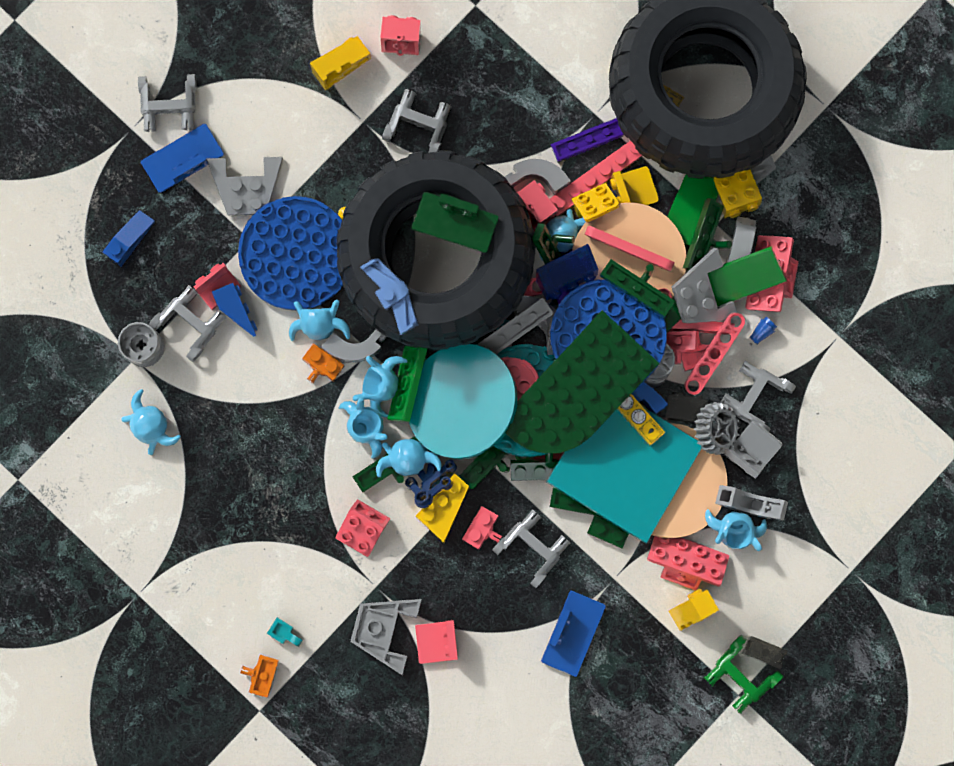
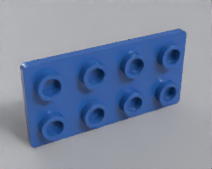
[141,124,224,193]
[541,591,606,677]

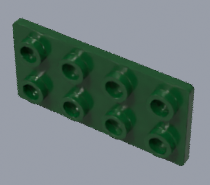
[412,192,499,253]

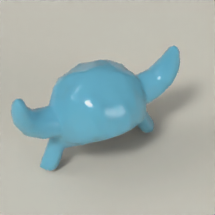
[539,209,586,261]
[289,300,350,341]
[353,356,407,418]
[121,389,181,455]
[338,398,388,459]
[376,439,442,477]
[705,509,767,551]

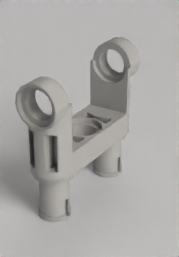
[138,74,197,132]
[382,89,451,153]
[149,285,226,362]
[720,361,796,432]
[492,510,570,588]

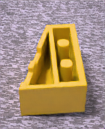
[310,36,371,91]
[415,474,469,543]
[668,588,719,631]

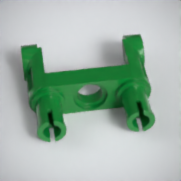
[704,634,783,714]

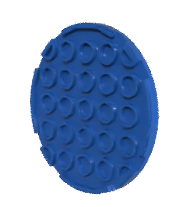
[238,196,343,310]
[550,279,667,383]

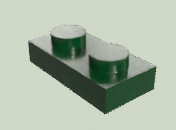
[587,516,629,549]

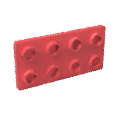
[745,235,798,312]
[647,536,729,590]

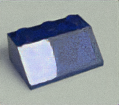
[536,244,598,301]

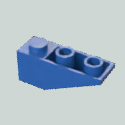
[212,283,258,337]

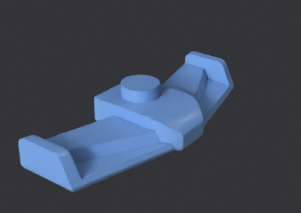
[360,258,418,335]

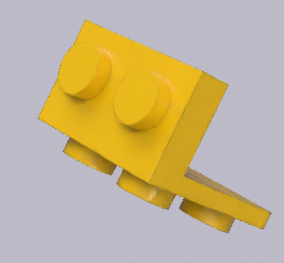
[610,167,658,205]
[714,170,762,218]
[572,183,620,222]

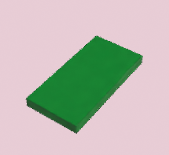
[667,174,719,248]
[707,246,786,307]
[387,346,427,422]

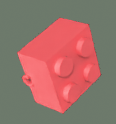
[380,15,421,56]
[517,180,558,231]

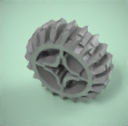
[694,402,740,455]

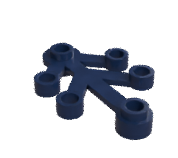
[405,449,457,509]

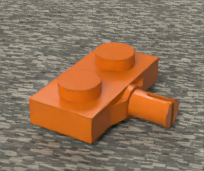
[302,343,345,383]
[240,655,279,698]

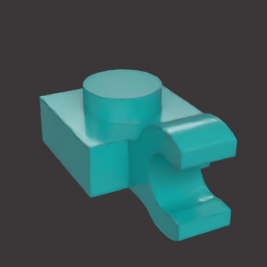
[266,617,303,647]

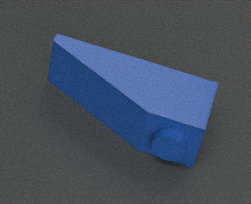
[103,210,155,267]

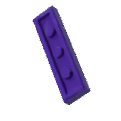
[551,118,625,163]

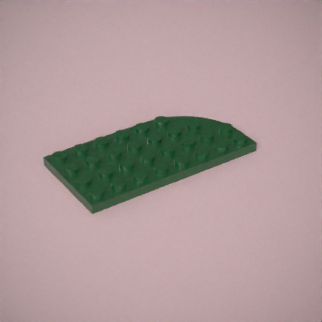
[505,310,660,454]

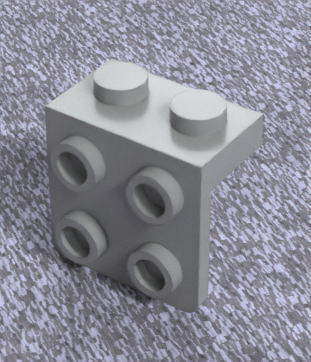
[725,421,782,478]

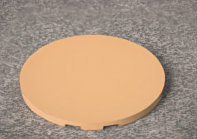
[571,203,686,298]
[652,423,727,538]

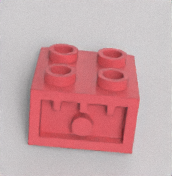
[194,263,242,310]
[335,499,391,557]
[415,620,458,664]

